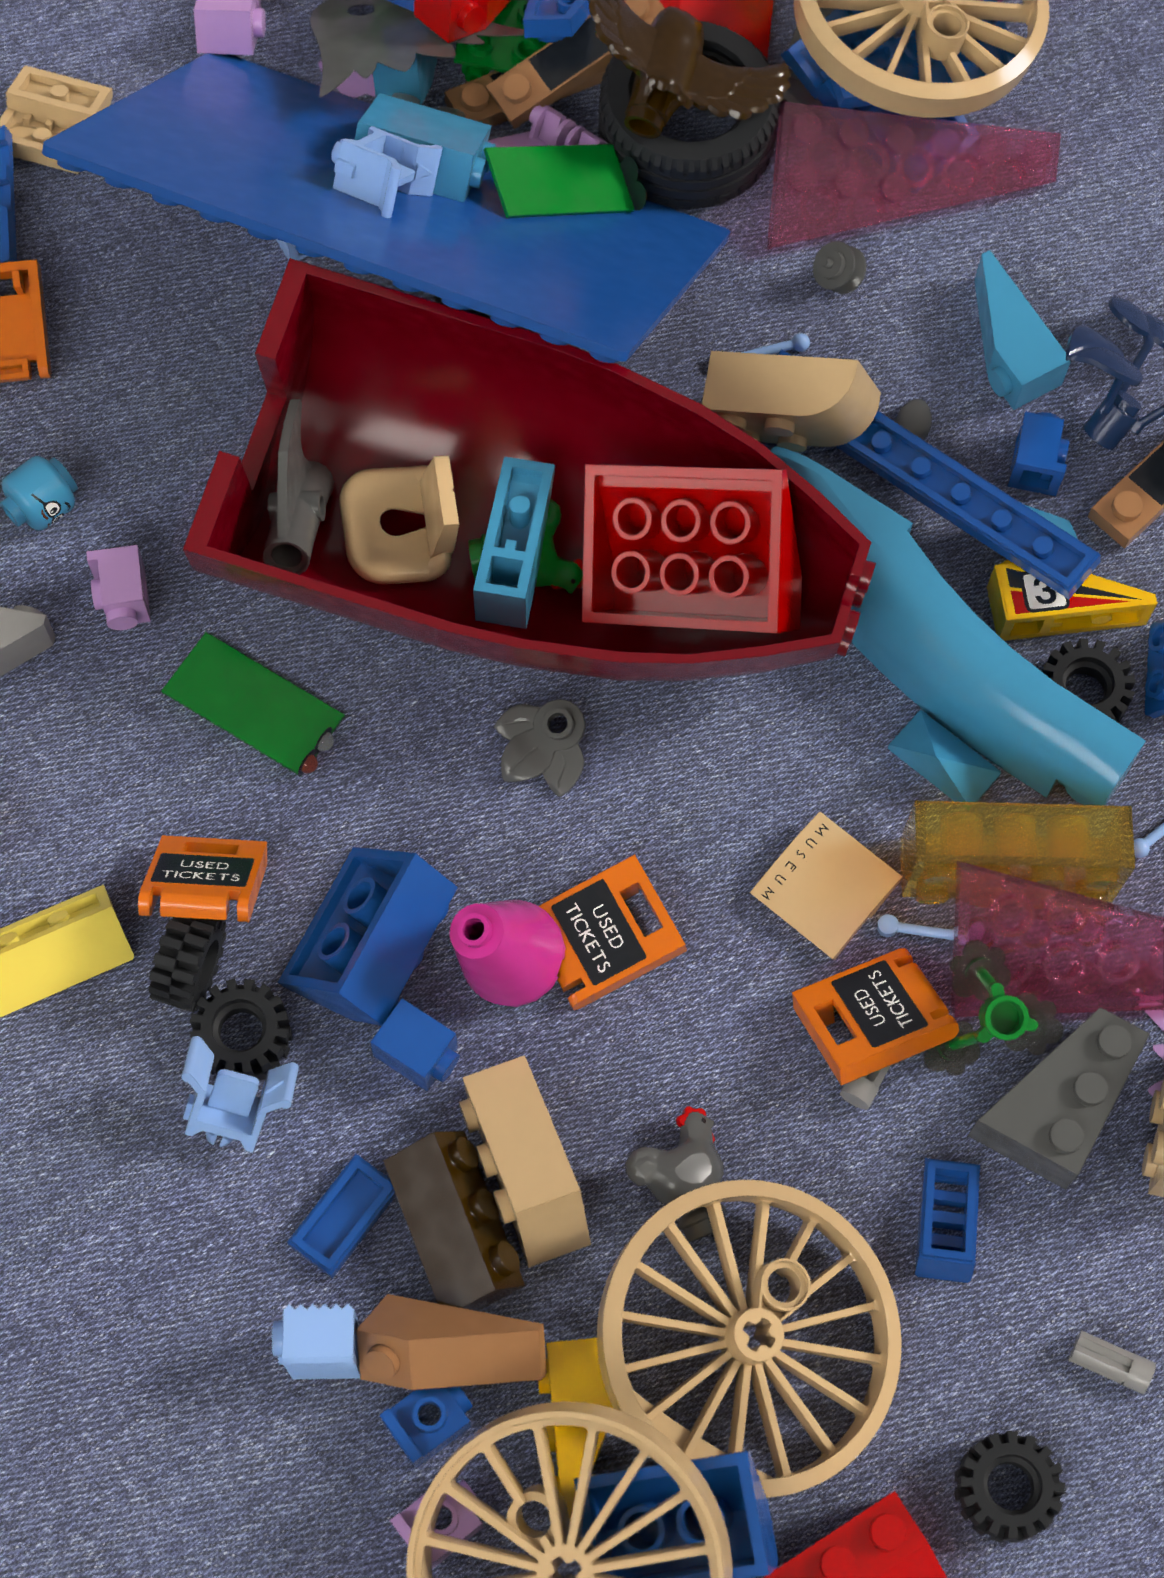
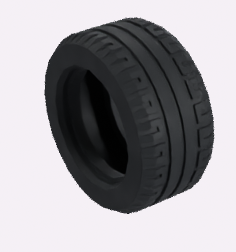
[598,21,780,209]

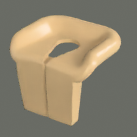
[339,456,459,585]

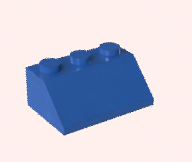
[277,847,458,1026]
[574,1450,780,1578]

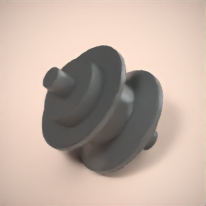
[813,241,867,294]

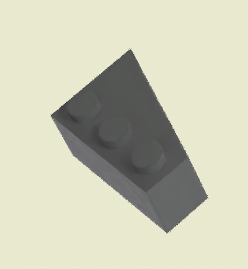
[967,1007,1150,1190]

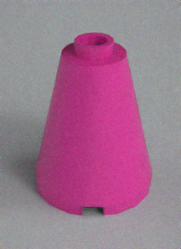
[450,900,566,1007]

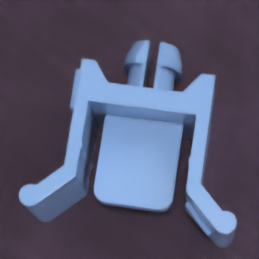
[331,126,443,218]
[181,1036,299,1153]

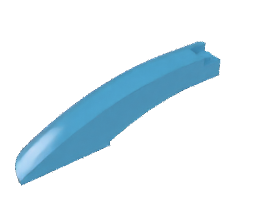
[770,446,1146,811]

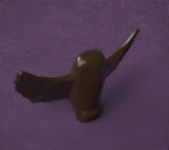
[588,0,792,139]

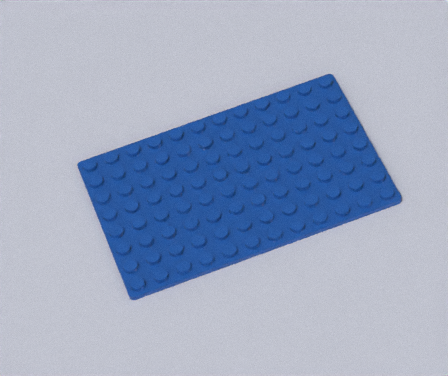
[42,53,730,363]

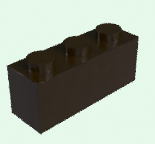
[383,1131,526,1311]

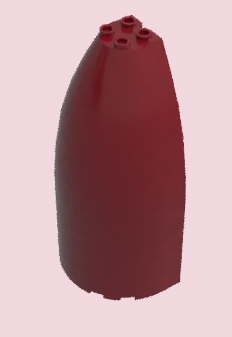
[183,258,876,681]

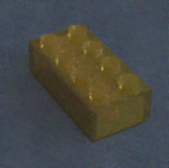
[901,801,1135,909]

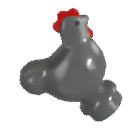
[625,1106,729,1243]

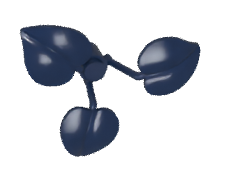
[1066,295,1164,450]

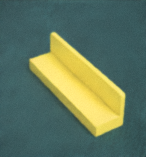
[0,884,134,1017]

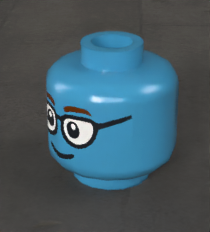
[0,456,78,531]

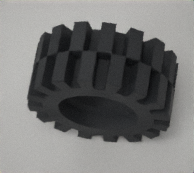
[1042,638,1135,722]
[148,917,226,1013]
[189,978,292,1081]
[954,1431,1066,1543]

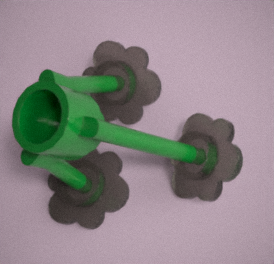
[924,940,1064,1076]

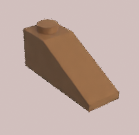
[356,1294,547,1390]

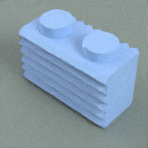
[272,1303,360,1380]

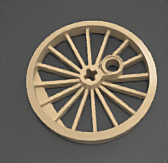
[794,0,1049,118]
[597,1180,901,1498]
[406,1402,732,1578]

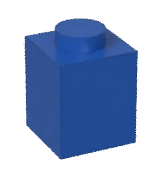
[370,998,460,1091]

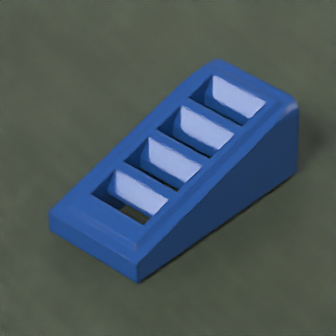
[915,1158,980,1283]

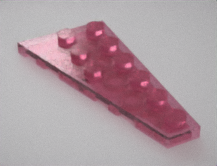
[767,102,1061,250]
[951,861,1164,1017]

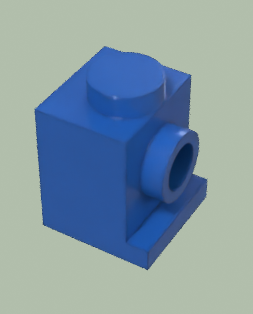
[1007,411,1069,497]
[379,1386,473,1469]

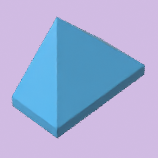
[887,709,1002,812]

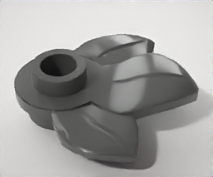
[494,699,586,797]

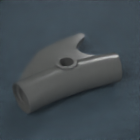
[263,399,334,575]

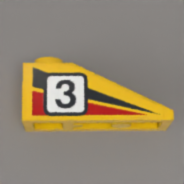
[987,560,1157,641]

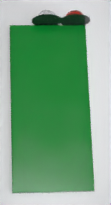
[484,144,647,218]
[161,632,345,777]

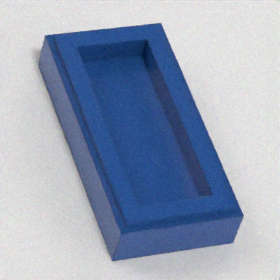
[287,1154,396,1279]

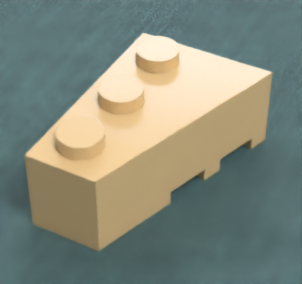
[459,1055,591,1268]

